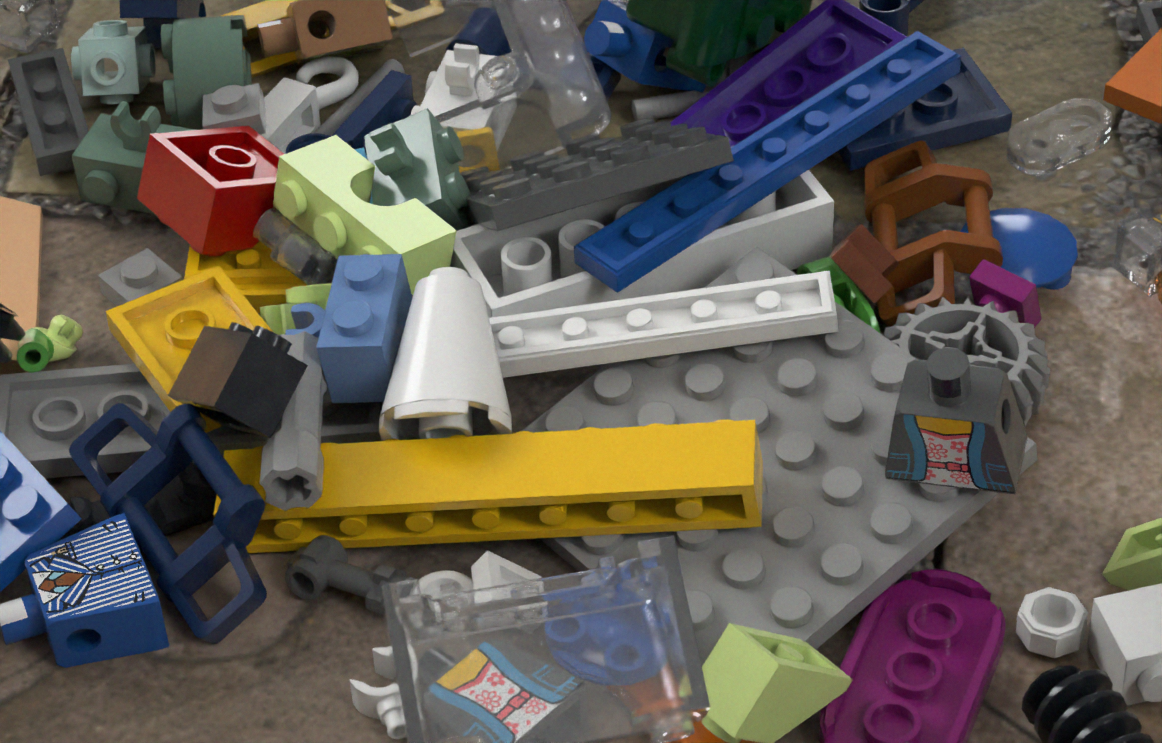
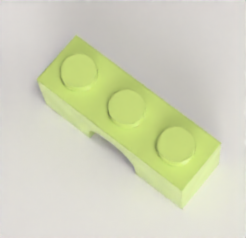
[273,135,457,295]

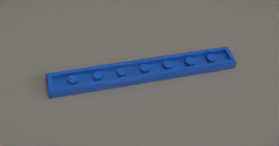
[574,31,961,293]

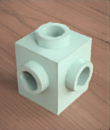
[71,20,156,104]

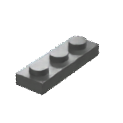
[8,48,89,176]

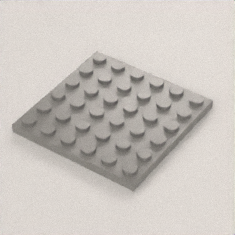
[522,247,1037,673]

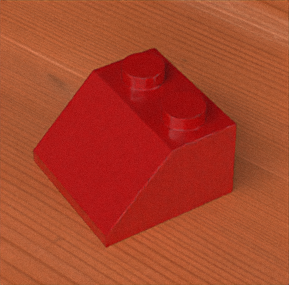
[137,126,285,257]

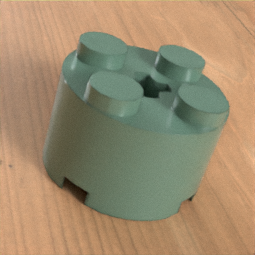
[161,15,252,130]

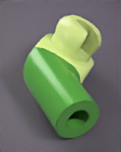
[17,315,83,373]

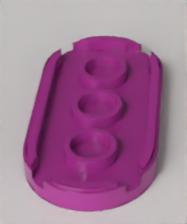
[820,569,1006,743]

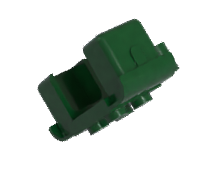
[626,0,813,87]

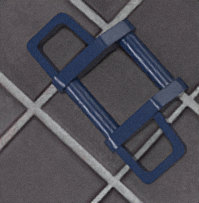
[69,403,267,644]

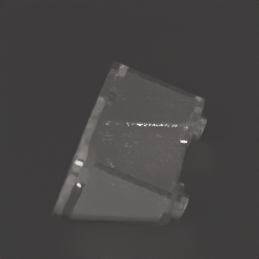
[381,536,710,743]

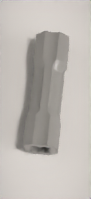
[260,331,327,511]

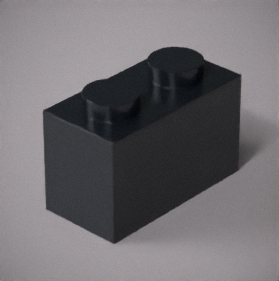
[168,322,308,438]

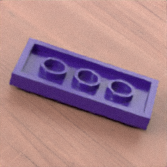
[670,0,907,147]

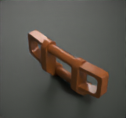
[864,140,1003,327]

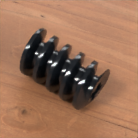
[1021,665,1154,743]

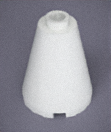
[379,267,513,441]

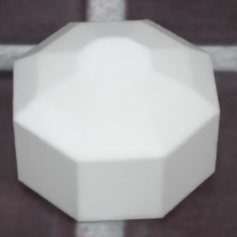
[1016,587,1088,658]

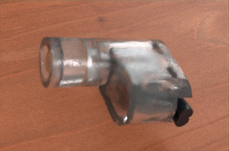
[253,207,337,285]

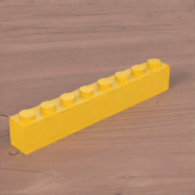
[213,419,763,553]

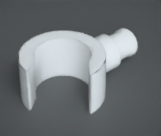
[350,647,415,739]

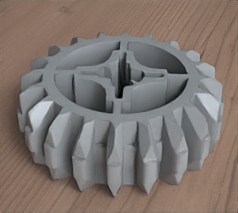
[884,297,1050,429]

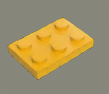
[106,265,273,433]

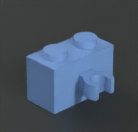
[285,254,412,403]

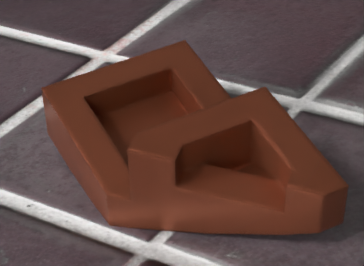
[830,224,899,303]

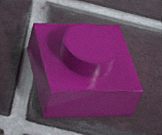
[969,259,1042,329]

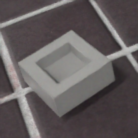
[202,83,266,135]
[98,248,183,306]

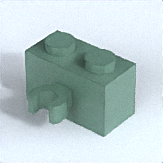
[72,101,195,214]
[364,108,470,231]

